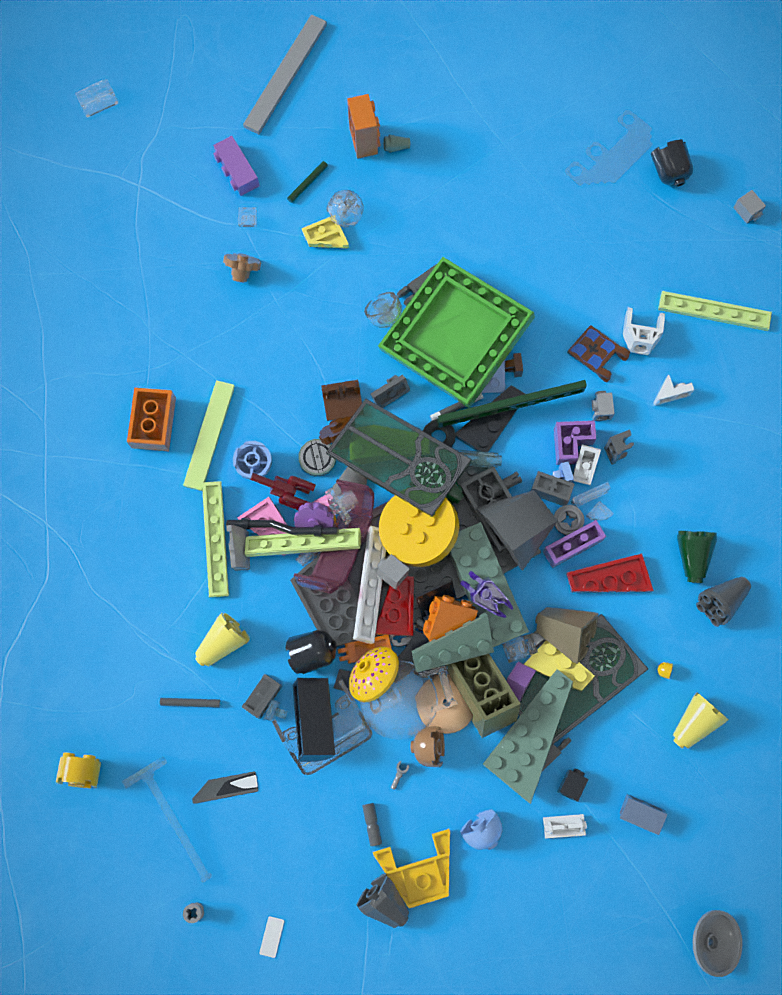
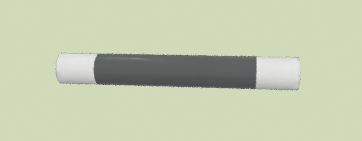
[430,393,483,421]

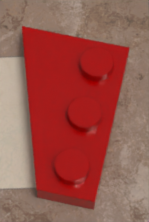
[375,576,414,636]

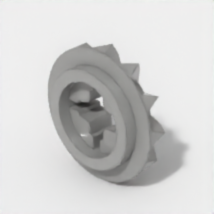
[554,505,584,535]

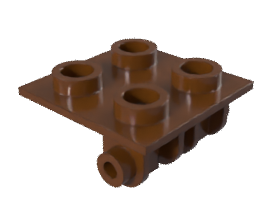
[321,380,364,421]

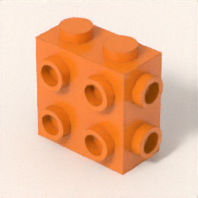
[423,595,478,642]

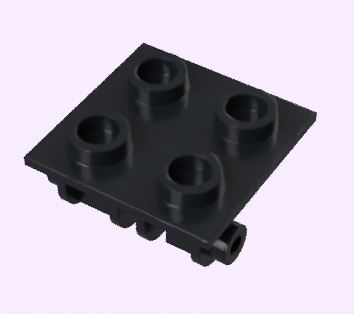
[416,580,460,621]

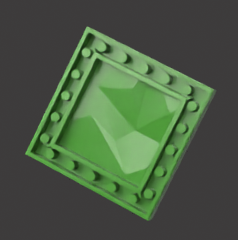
[378,257,535,408]

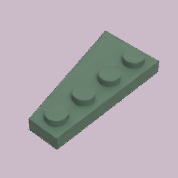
[412,613,494,672]

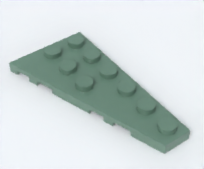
[483,669,574,804]

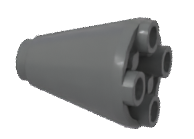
[696,577,751,627]

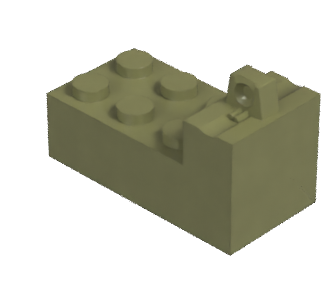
[444,654,521,738]

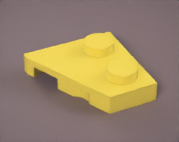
[302,215,349,248]

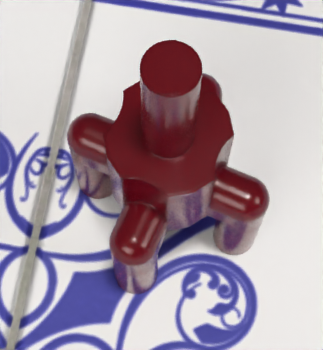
[250,473,316,511]

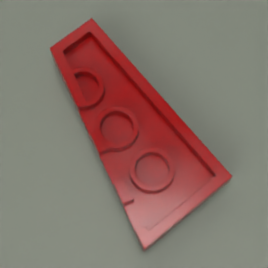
[566,554,653,592]

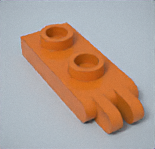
[337,635,392,664]

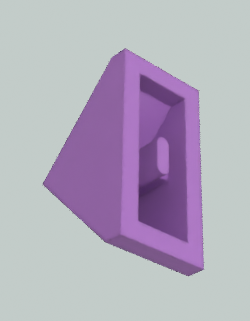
[507,662,536,702]

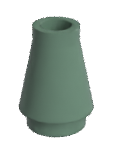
[384,134,410,153]

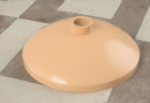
[416,673,473,734]

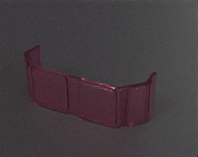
[293,479,374,594]

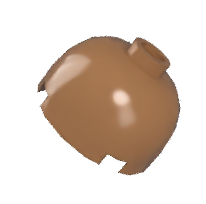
[410,726,445,767]

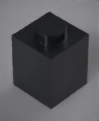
[557,768,589,802]

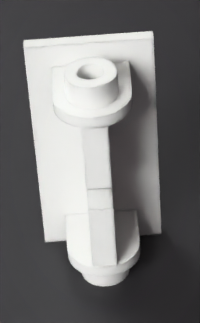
[543,814,587,839]

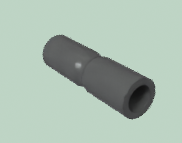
[362,803,382,847]

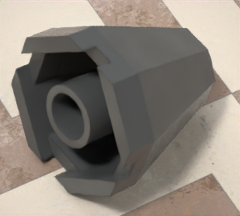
[356,873,409,928]

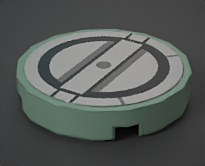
[299,439,336,477]

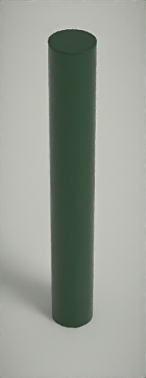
[287,161,328,203]

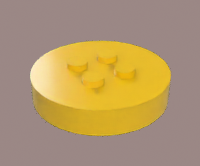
[379,488,459,567]

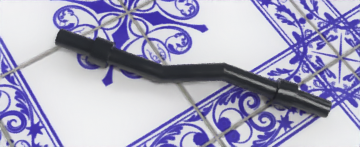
[226,518,339,537]

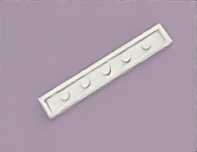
[353,526,386,644]

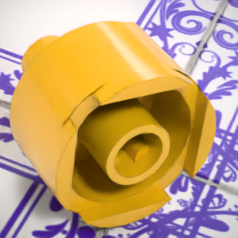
[56,753,101,788]

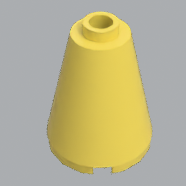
[195,612,250,667]
[673,692,729,749]

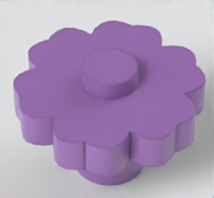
[294,502,334,527]

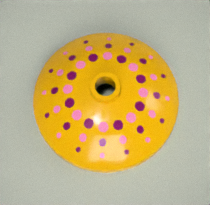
[349,647,399,702]

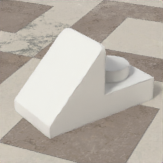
[654,375,694,406]
[573,445,601,485]

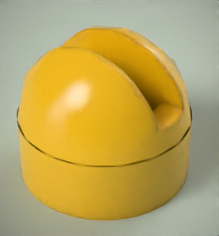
[657,662,673,679]

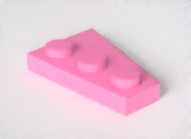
[237,497,287,556]

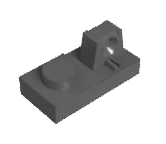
[371,375,410,408]

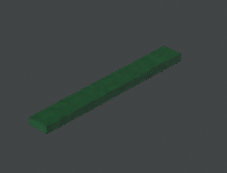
[437,380,587,428]

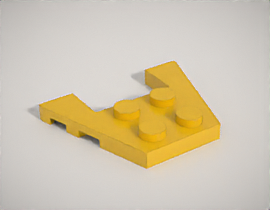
[373,829,450,908]

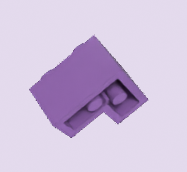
[554,421,596,465]

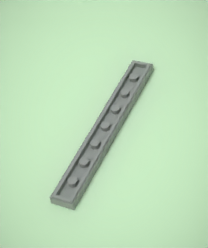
[243,14,327,135]

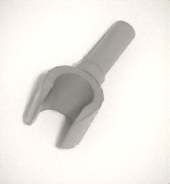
[391,761,409,790]

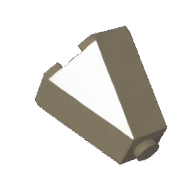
[535,607,598,664]

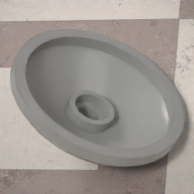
[692,910,742,977]

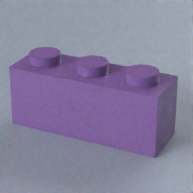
[213,136,259,196]
[543,520,606,568]

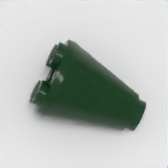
[677,531,717,583]

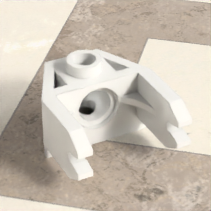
[623,307,665,355]

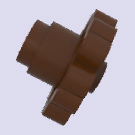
[319,416,356,450]

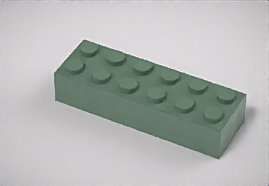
[449,522,529,647]

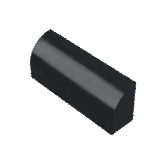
[293,678,335,762]

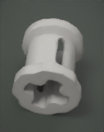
[183,902,204,923]

